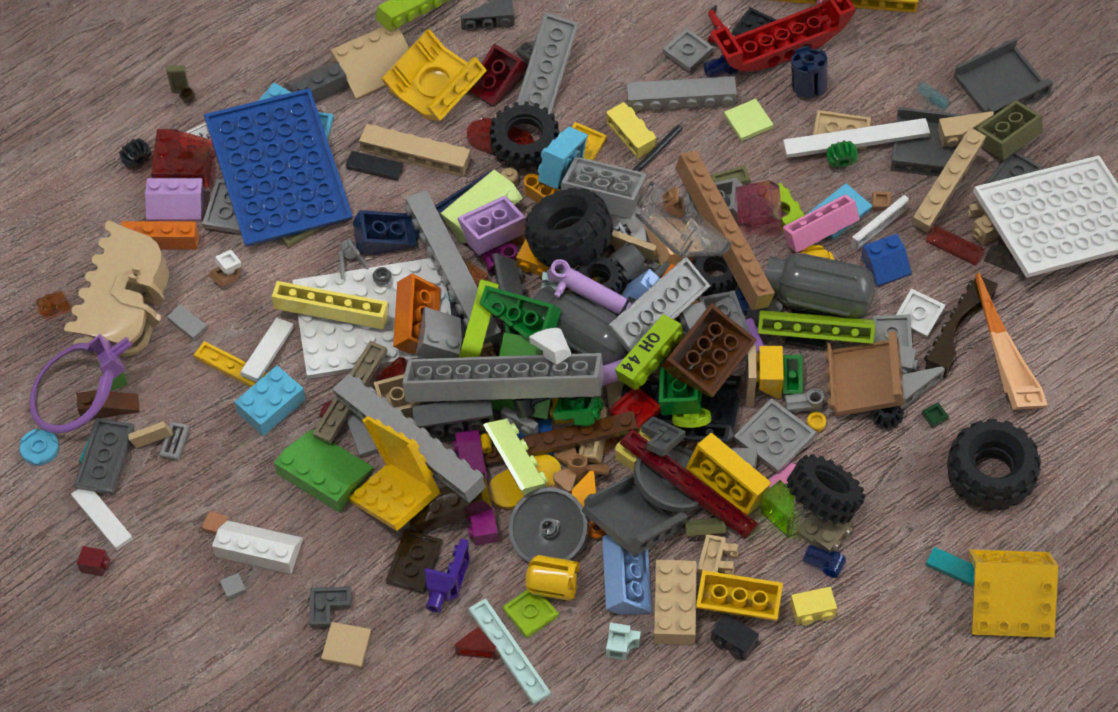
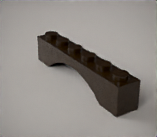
[924,276,998,379]

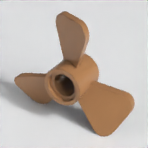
[553,447,610,493]

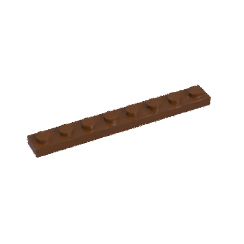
[482,411,638,468]

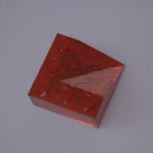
[151,129,213,187]

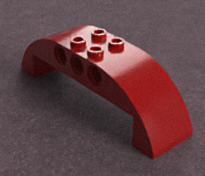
[711,0,856,71]

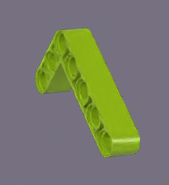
[458,279,499,358]

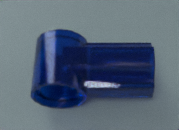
[703,54,739,78]
[803,544,846,578]

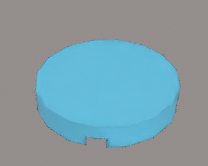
[19,429,59,466]

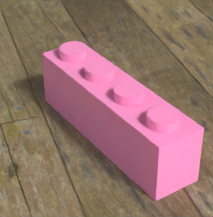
[783,194,860,253]

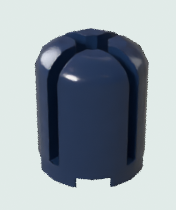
[791,46,828,99]

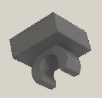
[650,262,670,278]

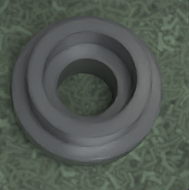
[373,267,392,285]

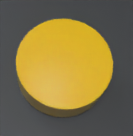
[807,412,826,432]

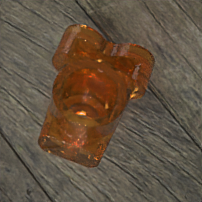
[36,291,70,316]

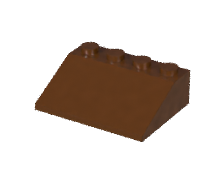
[661,303,757,398]

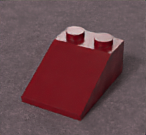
[469,43,528,106]

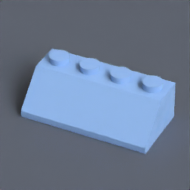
[602,534,652,615]

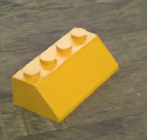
[696,570,783,621]

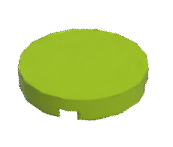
[672,408,711,428]

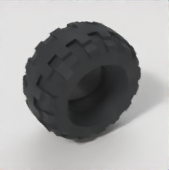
[524,188,614,268]
[947,419,1041,511]

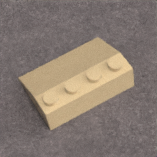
[331,27,409,100]

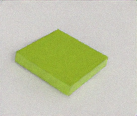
[502,590,559,639]

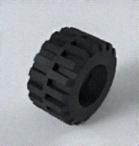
[693,247,738,296]
[575,255,622,294]

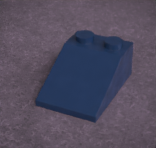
[353,210,417,255]

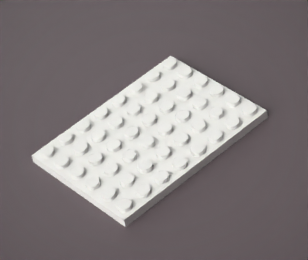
[973,156,1118,278]
[293,258,451,379]

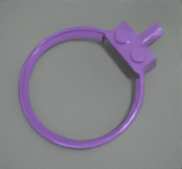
[30,334,133,433]

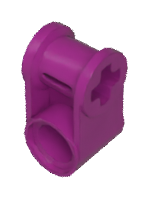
[481,244,518,274]

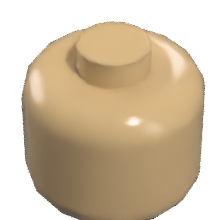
[501,168,519,186]

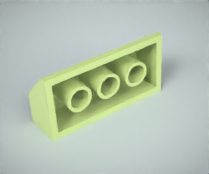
[440,170,523,243]
[484,419,548,496]

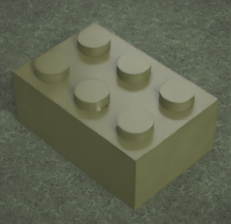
[976,100,1043,160]

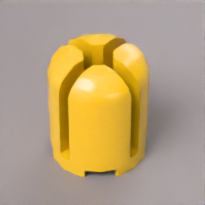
[525,555,580,601]

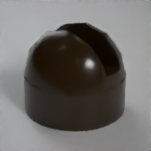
[179,87,195,103]

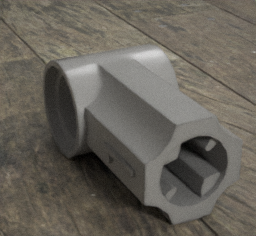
[785,388,824,413]

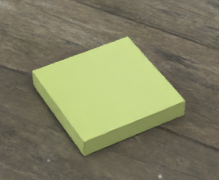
[724,99,773,142]

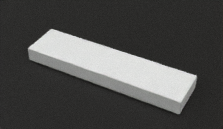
[851,195,909,251]
[241,317,294,382]
[71,489,133,551]

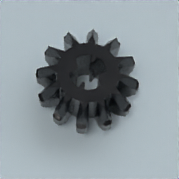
[119,138,151,169]
[870,405,904,431]

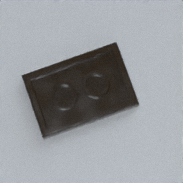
[385,529,443,594]

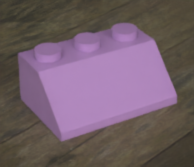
[145,178,205,221]
[458,196,526,256]

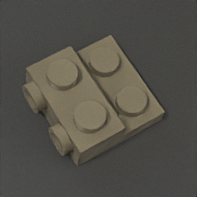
[797,513,854,557]

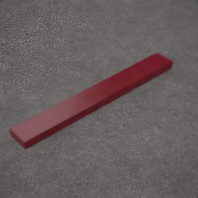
[620,429,758,539]

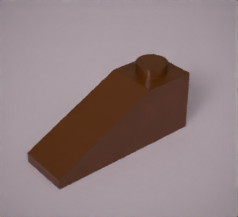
[76,390,140,420]

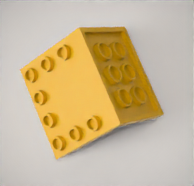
[348,416,441,531]
[968,549,1059,637]

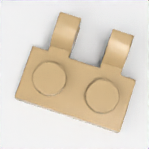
[698,534,739,575]

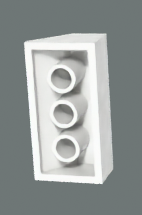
[212,521,303,574]

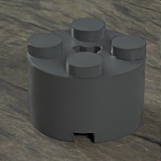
[610,242,651,284]

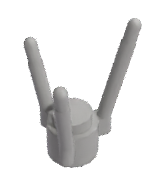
[338,239,369,279]

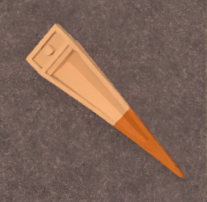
[975,273,1047,410]

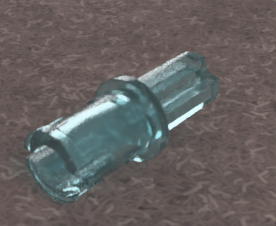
[916,81,950,110]

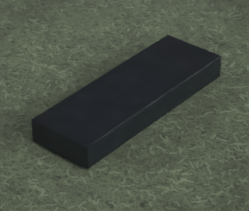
[346,151,404,181]

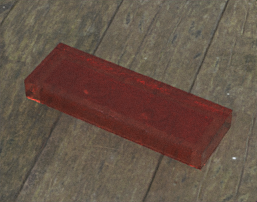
[925,225,985,266]

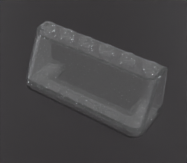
[634,181,732,257]

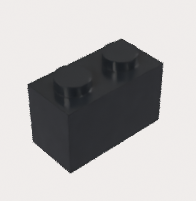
[711,613,759,661]

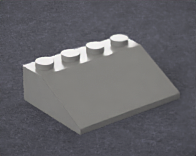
[561,156,647,219]

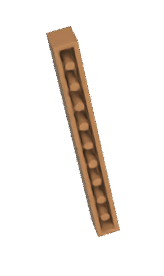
[675,151,775,310]

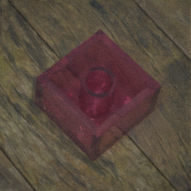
[736,180,782,228]

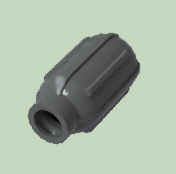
[765,253,875,319]
[533,286,629,366]

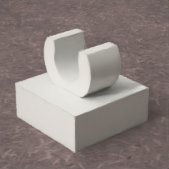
[215,250,241,276]

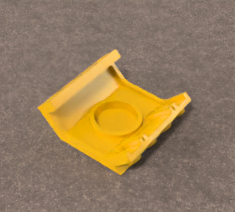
[381,29,487,121]

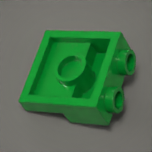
[553,396,604,426]

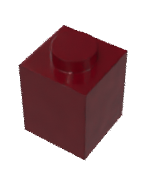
[77,546,110,576]

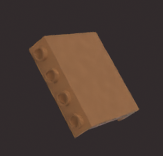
[825,331,905,416]

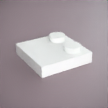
[896,288,945,338]

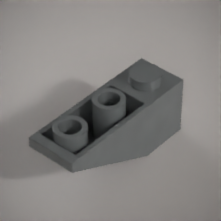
[461,0,514,30]

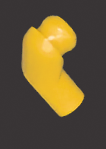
[480,433,493,453]

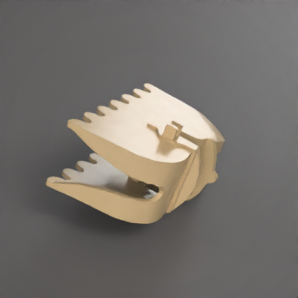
[64,220,169,357]

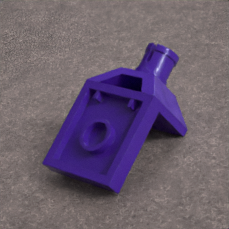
[425,539,470,613]

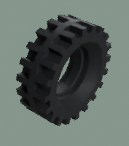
[489,101,559,171]
[786,454,866,524]

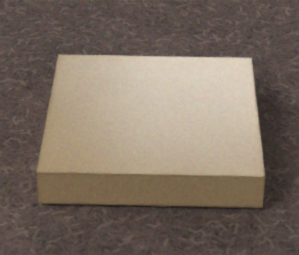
[321,622,371,669]

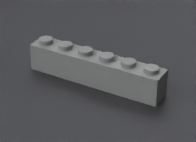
[627,76,737,111]

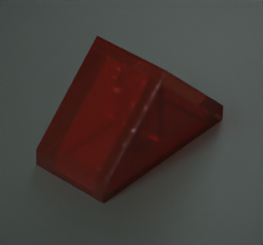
[455,626,497,659]

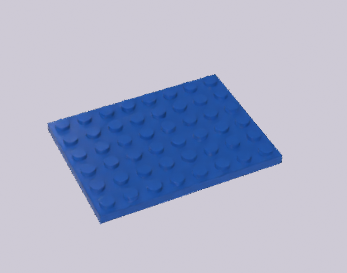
[204,88,353,247]

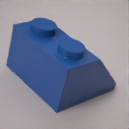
[861,234,912,287]

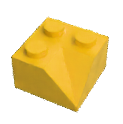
[756,346,784,399]

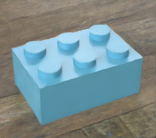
[538,126,588,189]
[234,365,306,436]

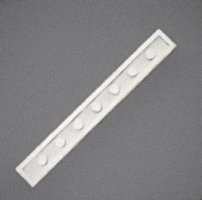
[783,118,930,158]

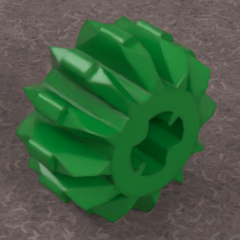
[826,140,858,168]

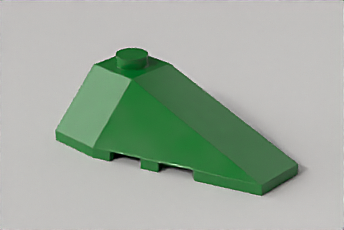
[480,285,562,338]

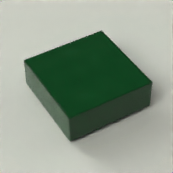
[921,402,949,428]

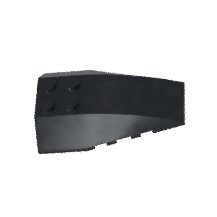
[621,375,741,444]

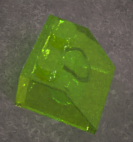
[761,480,794,539]

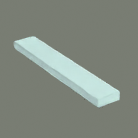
[468,598,551,706]

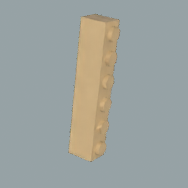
[359,124,471,177]
[912,127,986,233]

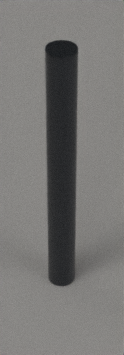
[632,125,682,172]

